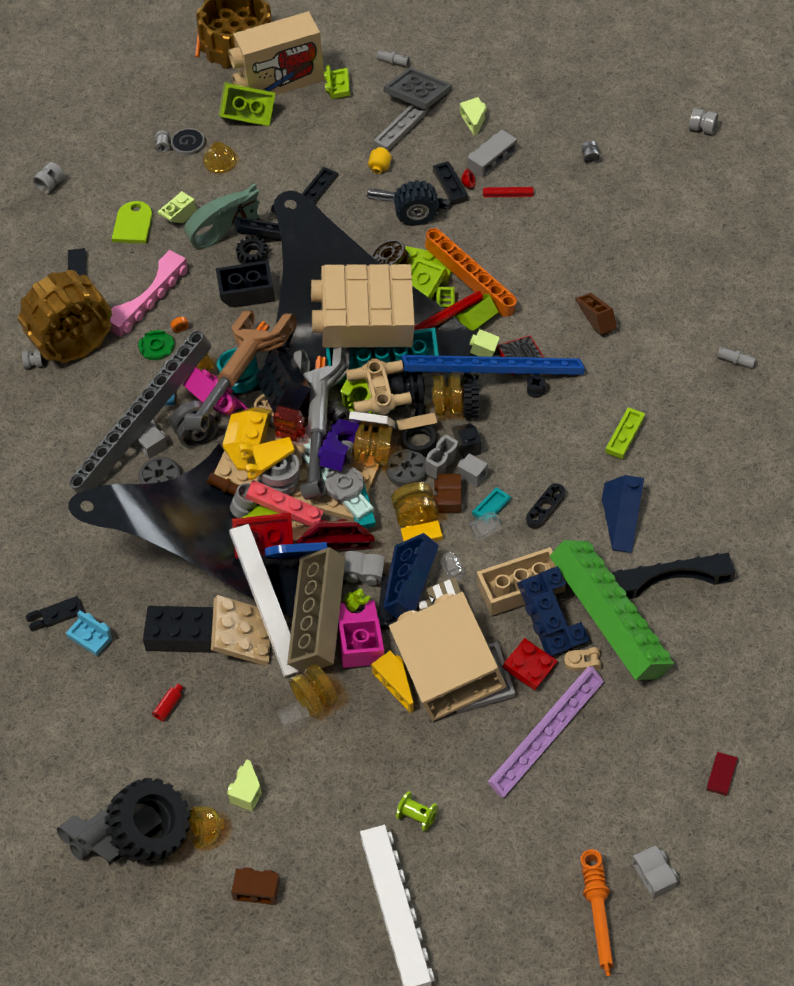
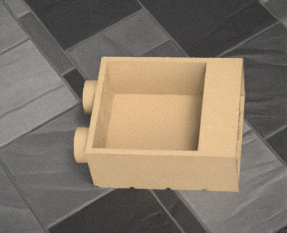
[311,264,414,348]

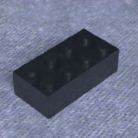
[256,349,311,420]
[143,606,219,653]

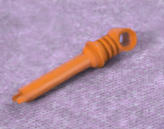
[580,849,613,976]

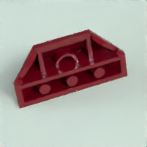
[296,519,375,551]

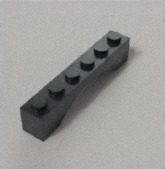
[612,553,735,599]

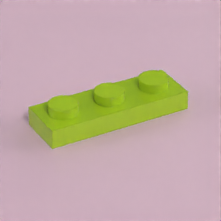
[605,407,645,459]

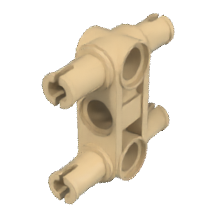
[346,359,412,415]

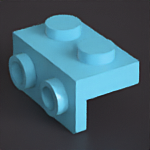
[66,611,113,656]

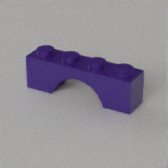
[318,418,360,471]

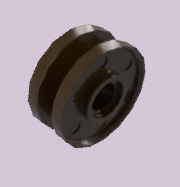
[371,240,411,266]

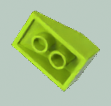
[218,82,276,126]

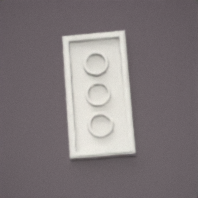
[349,411,397,430]

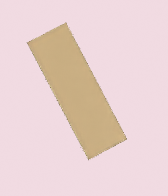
[396,413,437,431]

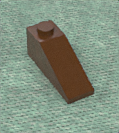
[575,293,617,334]

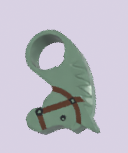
[184,184,261,249]

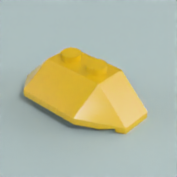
[222,407,272,471]

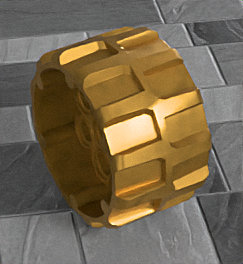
[196,0,272,69]
[18,270,113,364]

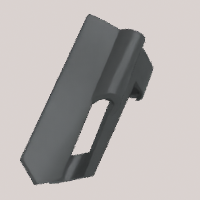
[56,805,162,862]

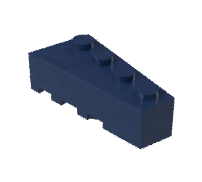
[383,533,439,619]

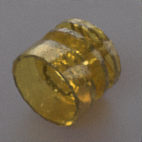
[353,422,393,466]

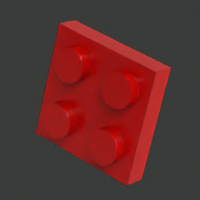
[502,638,558,691]

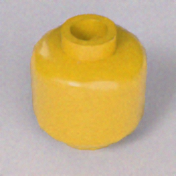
[368,147,392,174]

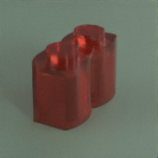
[273,405,305,443]

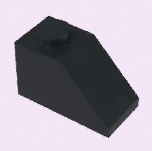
[452,423,482,459]

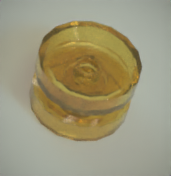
[432,374,462,416]
[391,482,438,528]
[289,664,338,717]

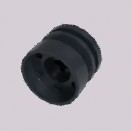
[387,371,425,408]

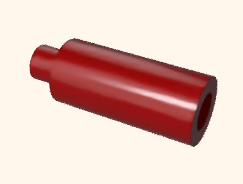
[152,684,183,722]

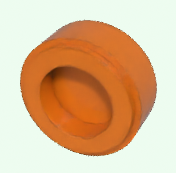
[170,317,189,333]

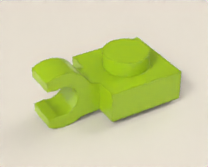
[343,589,371,612]

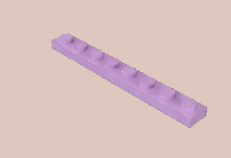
[488,666,604,798]

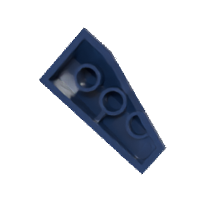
[601,475,644,553]

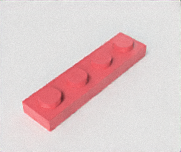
[245,480,324,526]

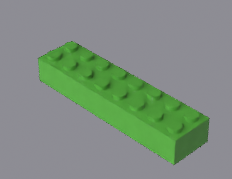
[549,540,674,680]

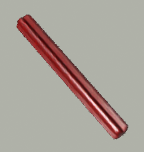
[414,291,483,330]

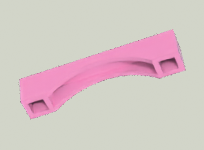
[110,250,188,337]

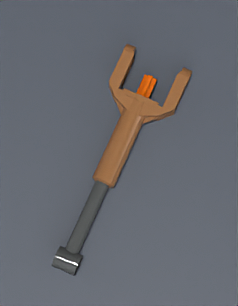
[184,310,297,432]

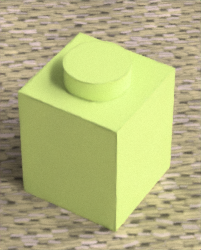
[469,329,500,357]

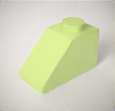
[460,97,487,136]

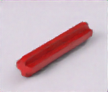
[483,187,534,197]

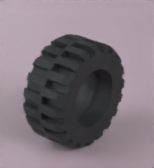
[105,778,191,864]

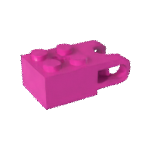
[182,367,250,417]
[337,600,384,668]

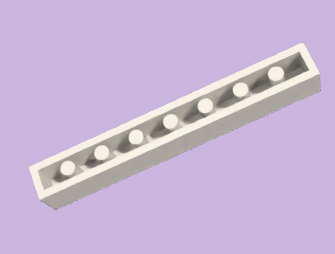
[360,825,435,986]

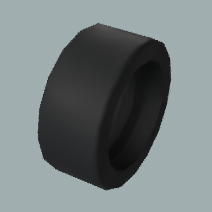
[401,425,437,457]

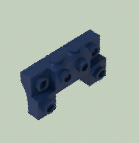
[517,566,589,656]

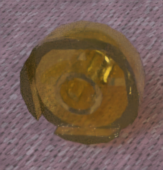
[188,805,225,849]

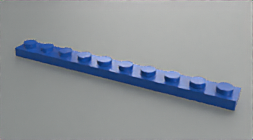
[401,355,585,376]

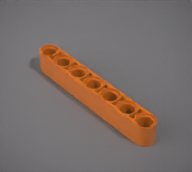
[425,228,517,317]

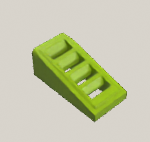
[436,287,455,308]

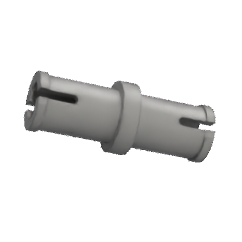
[377,50,411,67]
[717,346,756,369]

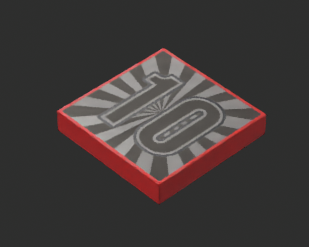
[497,335,544,375]

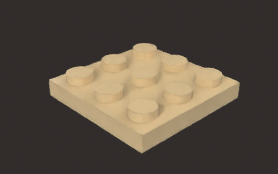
[211,595,270,665]

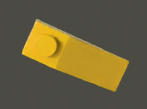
[371,651,414,713]

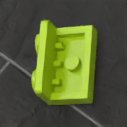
[324,65,351,99]

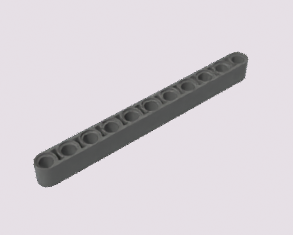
[69,330,211,493]

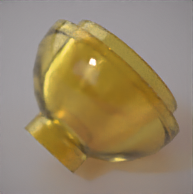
[203,141,237,173]

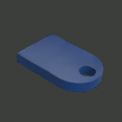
[265,542,327,559]

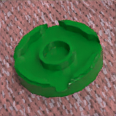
[138,330,175,361]

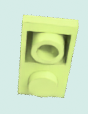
[158,192,196,223]
[227,760,262,812]

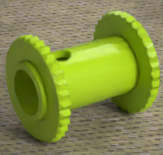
[396,791,438,832]

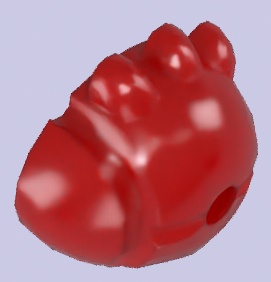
[461,168,476,188]

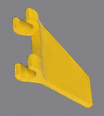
[239,437,295,480]

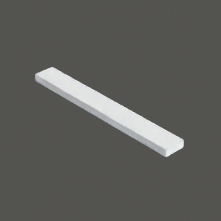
[229,524,300,677]

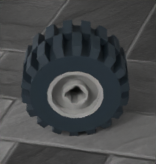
[394,180,439,226]

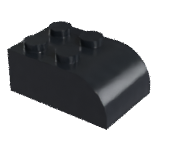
[216,260,275,306]

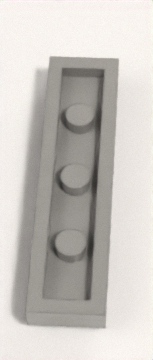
[374,104,428,151]

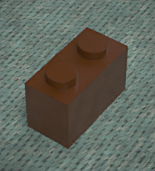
[231,867,280,905]

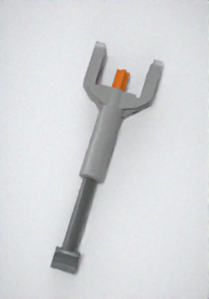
[294,347,350,500]

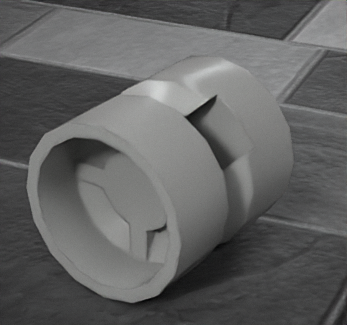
[689,108,718,135]
[32,162,65,194]
[230,483,258,518]

